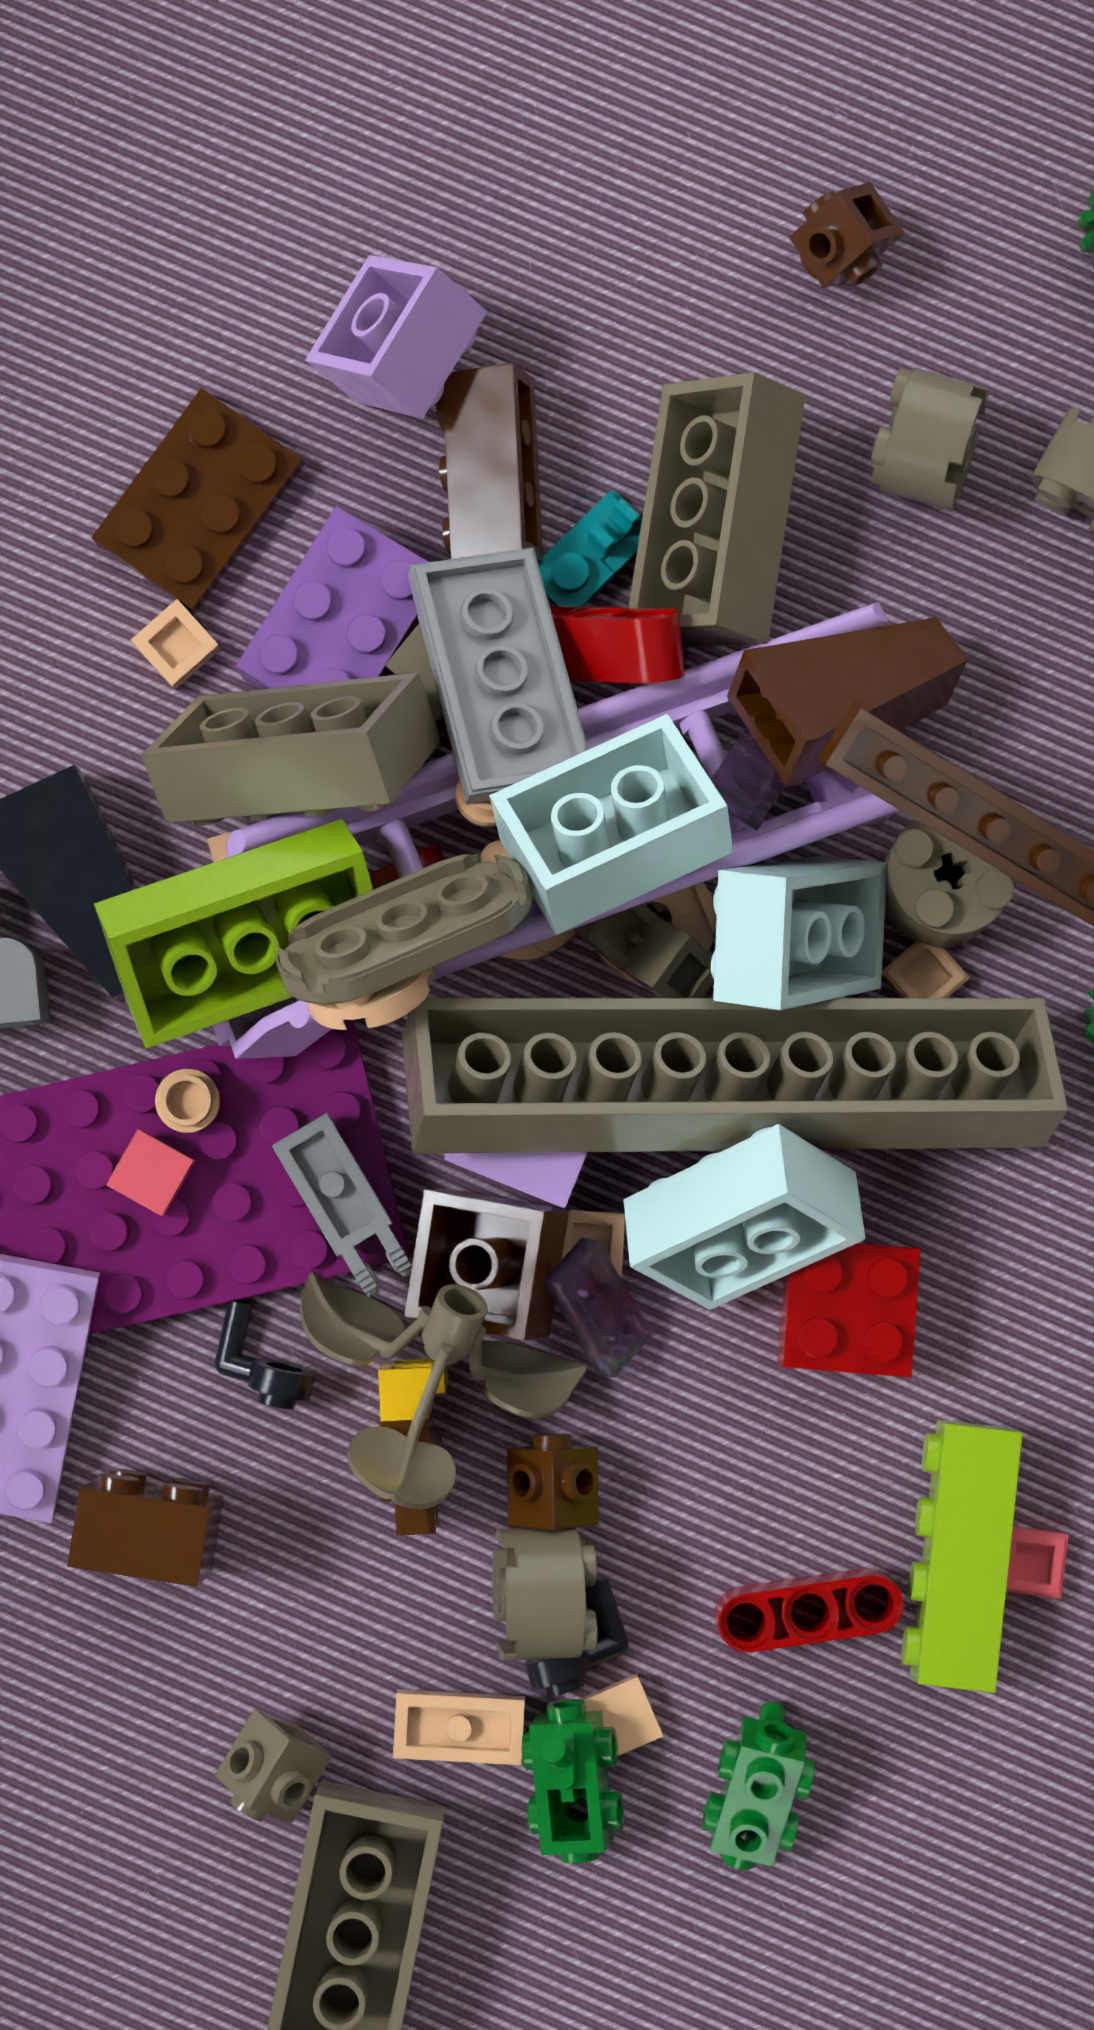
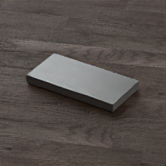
[408,548,588,805]

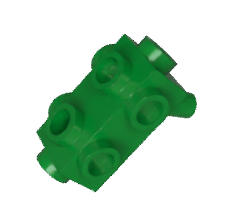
[522,1699,624,1863]
[701,1702,815,1870]

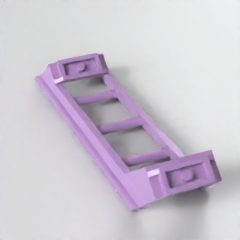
[212,602,900,1059]

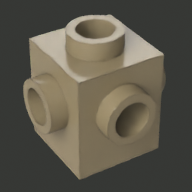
[214,1709,332,1823]

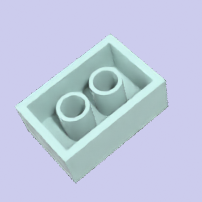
[489,714,733,935]
[711,856,887,1010]
[623,1124,866,1310]

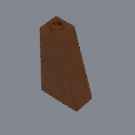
[727,617,967,787]

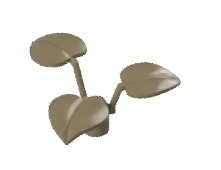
[300,1271,587,1510]

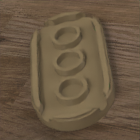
[276,854,533,1004]

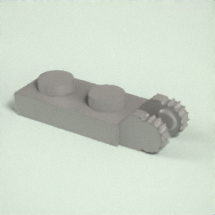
[272,1113,412,1298]

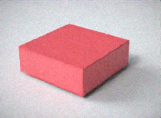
[106,1129,196,1216]
[1006,1526,1069,1599]

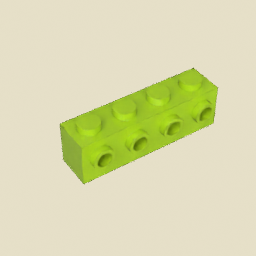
[901,1419,1023,1693]

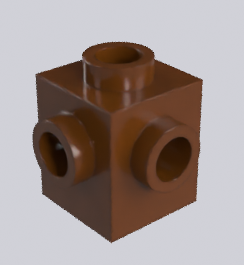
[789,182,905,289]
[507,1433,599,1530]

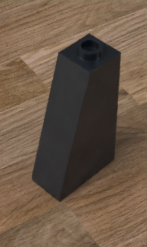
[0,764,137,1002]

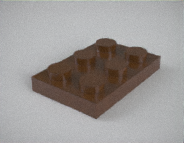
[91,388,304,614]

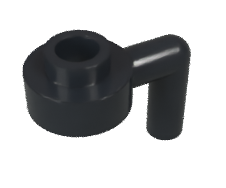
[214,1299,316,1409]
[524,1578,629,1697]

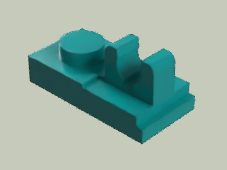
[538,489,642,607]

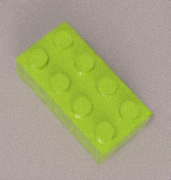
[94,819,373,1049]

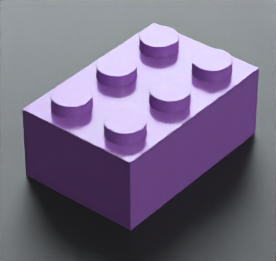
[236,506,428,690]

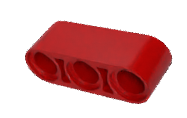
[550,606,685,683]
[714,1568,903,1652]

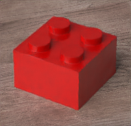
[777,1243,921,1378]

